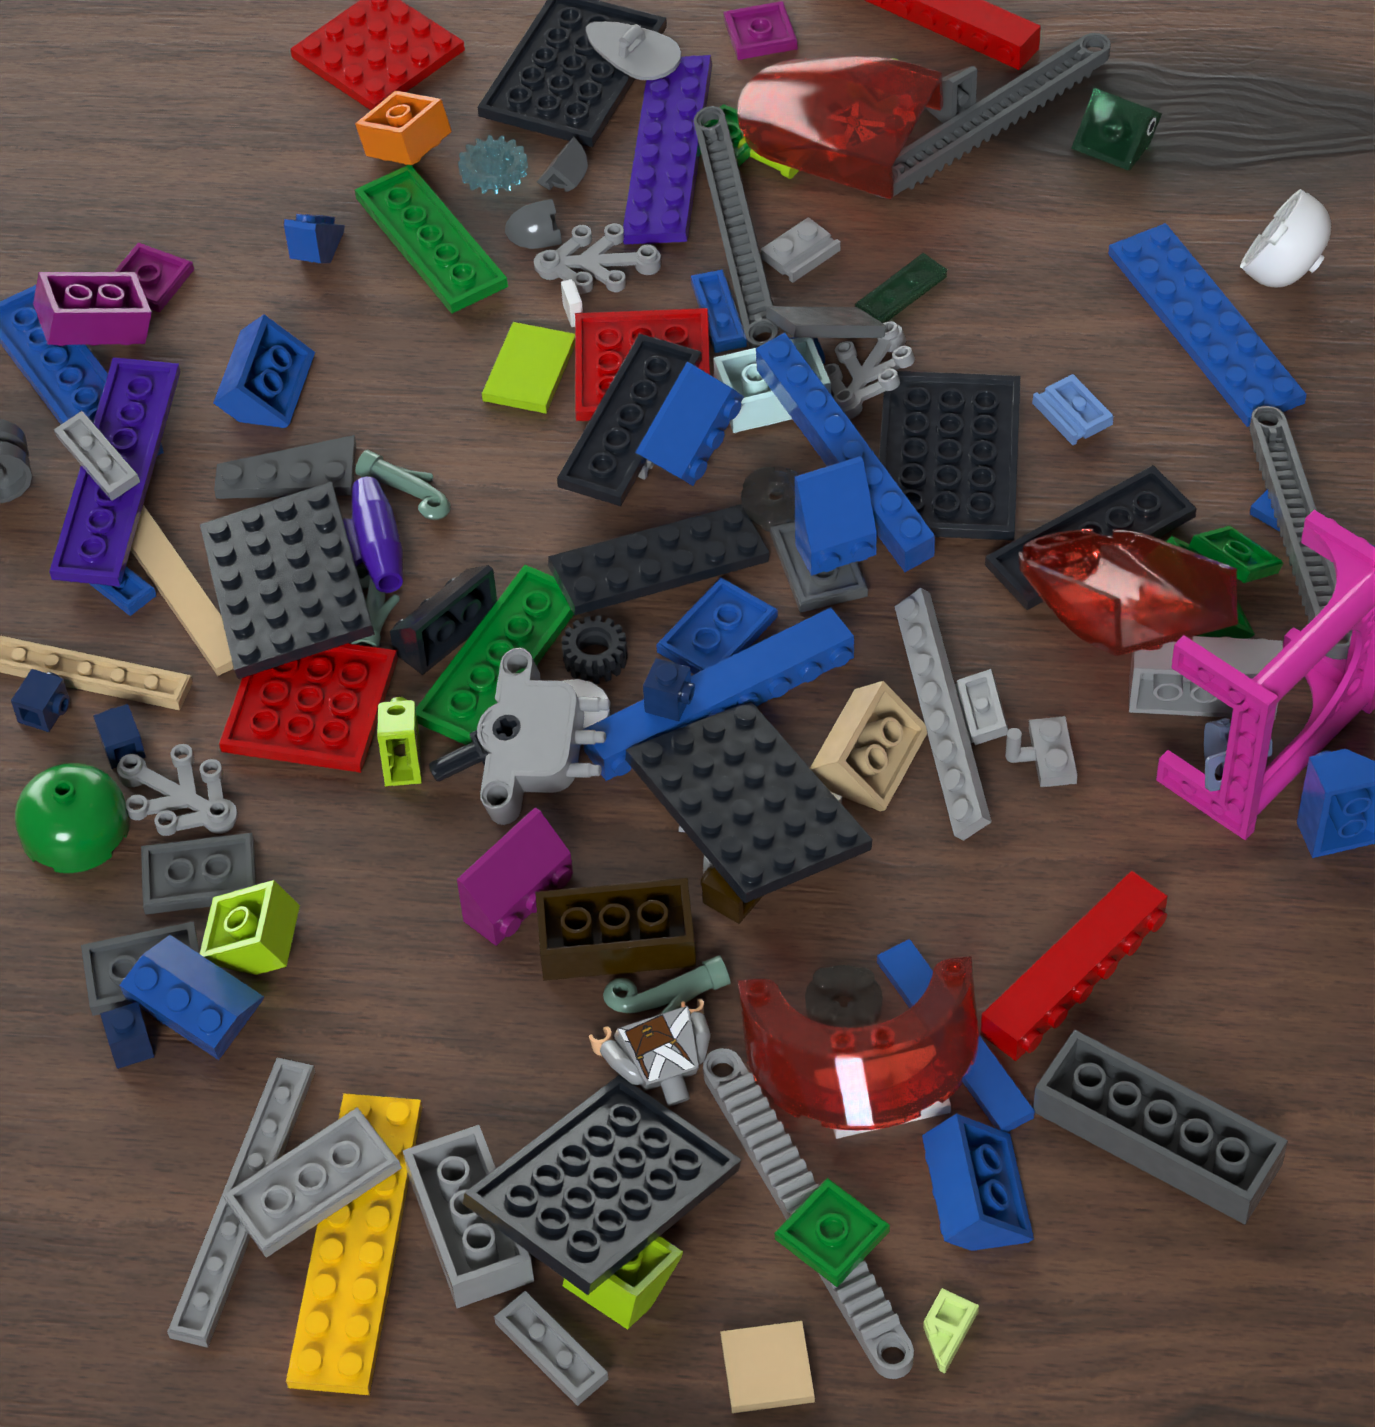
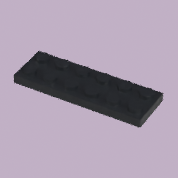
[557,334,702,506]
[985,465,1197,610]
[548,504,770,616]

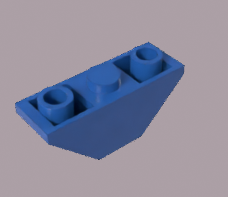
[284,214,345,263]

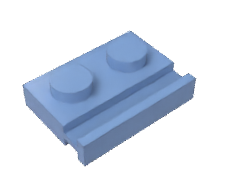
[1032,374,1113,445]

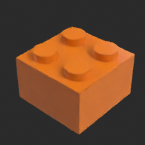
[355,91,452,165]

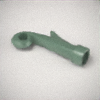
[355,450,451,520]
[351,564,400,648]
[603,955,731,1014]

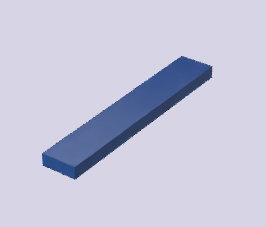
[877,939,1035,1133]

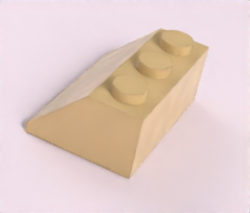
[810,681,927,811]

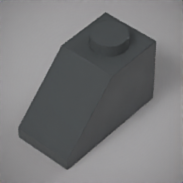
[927,66,977,123]

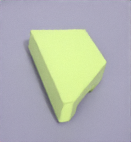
[923,1288,979,1373]

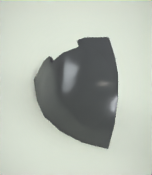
[537,137,588,192]
[505,199,562,249]

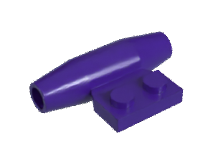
[343,476,403,593]

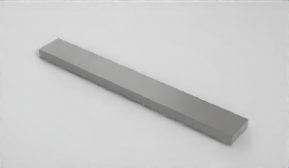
[167,1057,315,1347]

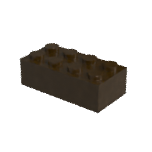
[535,878,696,981]

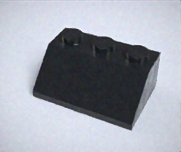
[390,565,497,675]

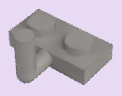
[1005,716,1078,787]

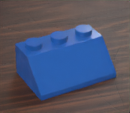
[213,314,315,428]
[635,362,744,486]
[1297,749,1375,858]
[119,935,264,1060]
[922,1114,1034,1251]

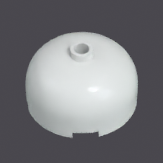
[1240,189,1331,288]

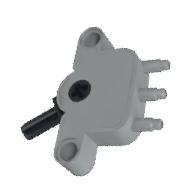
[429,648,611,825]

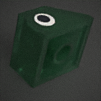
[1071,88,1162,171]

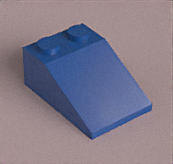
[795,456,877,576]

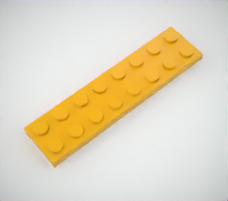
[286,1093,422,1395]

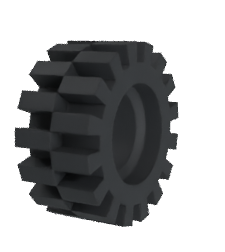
[562,616,627,684]

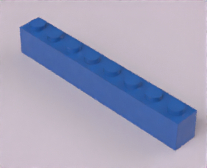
[756,333,935,572]
[582,607,854,781]

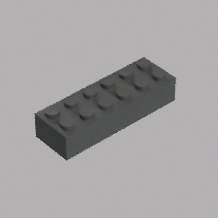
[1033,1030,1288,1225]

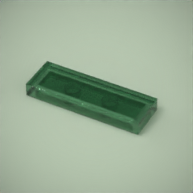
[855,253,947,323]

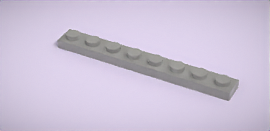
[894,588,992,841]

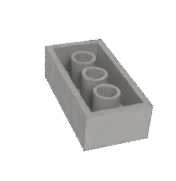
[1129,633,1283,720]
[403,1125,534,1308]

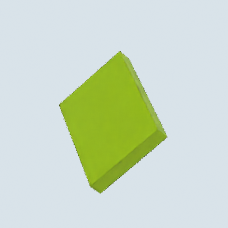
[482,322,575,414]

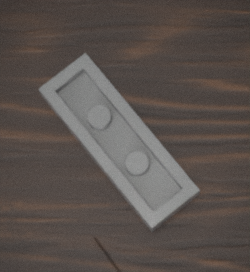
[54,411,140,501]
[494,1291,608,1406]

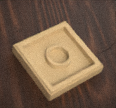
[720,1321,815,1414]

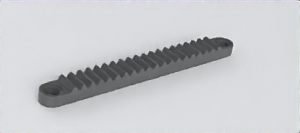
[869,33,1111,198]
[694,106,781,349]
[1249,406,1353,660]

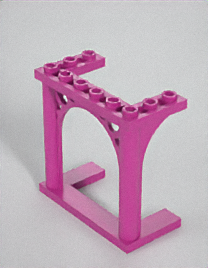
[1156,510,1375,840]

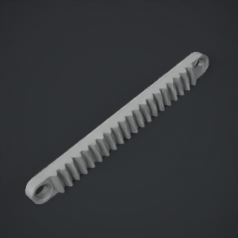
[703,1048,914,1379]

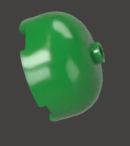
[15,763,130,873]

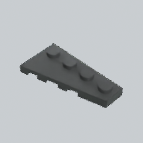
[214,435,356,499]

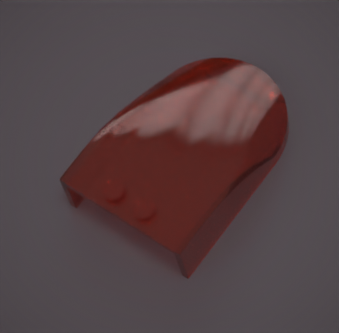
[737,56,943,200]
[1019,529,1238,656]

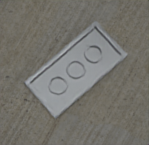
[223,1107,402,1258]

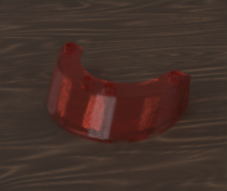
[738,956,979,1131]

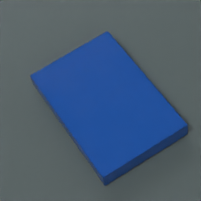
[656,577,778,674]

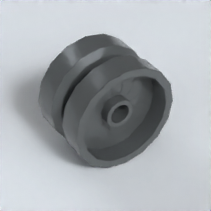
[0,419,32,504]

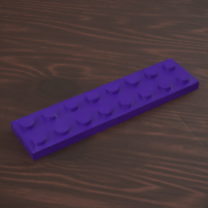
[623,55,712,245]
[49,357,181,586]

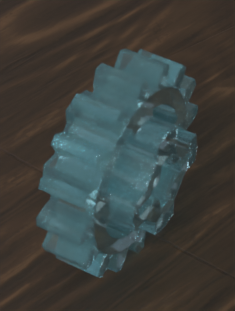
[458,135,528,194]

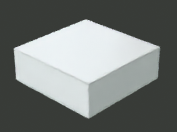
[561,279,583,328]

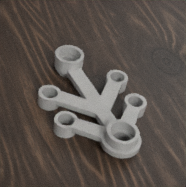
[534,223,661,294]
[824,321,915,419]
[117,744,238,836]

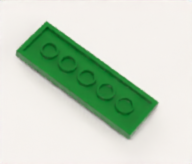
[355,165,508,314]
[416,565,574,745]

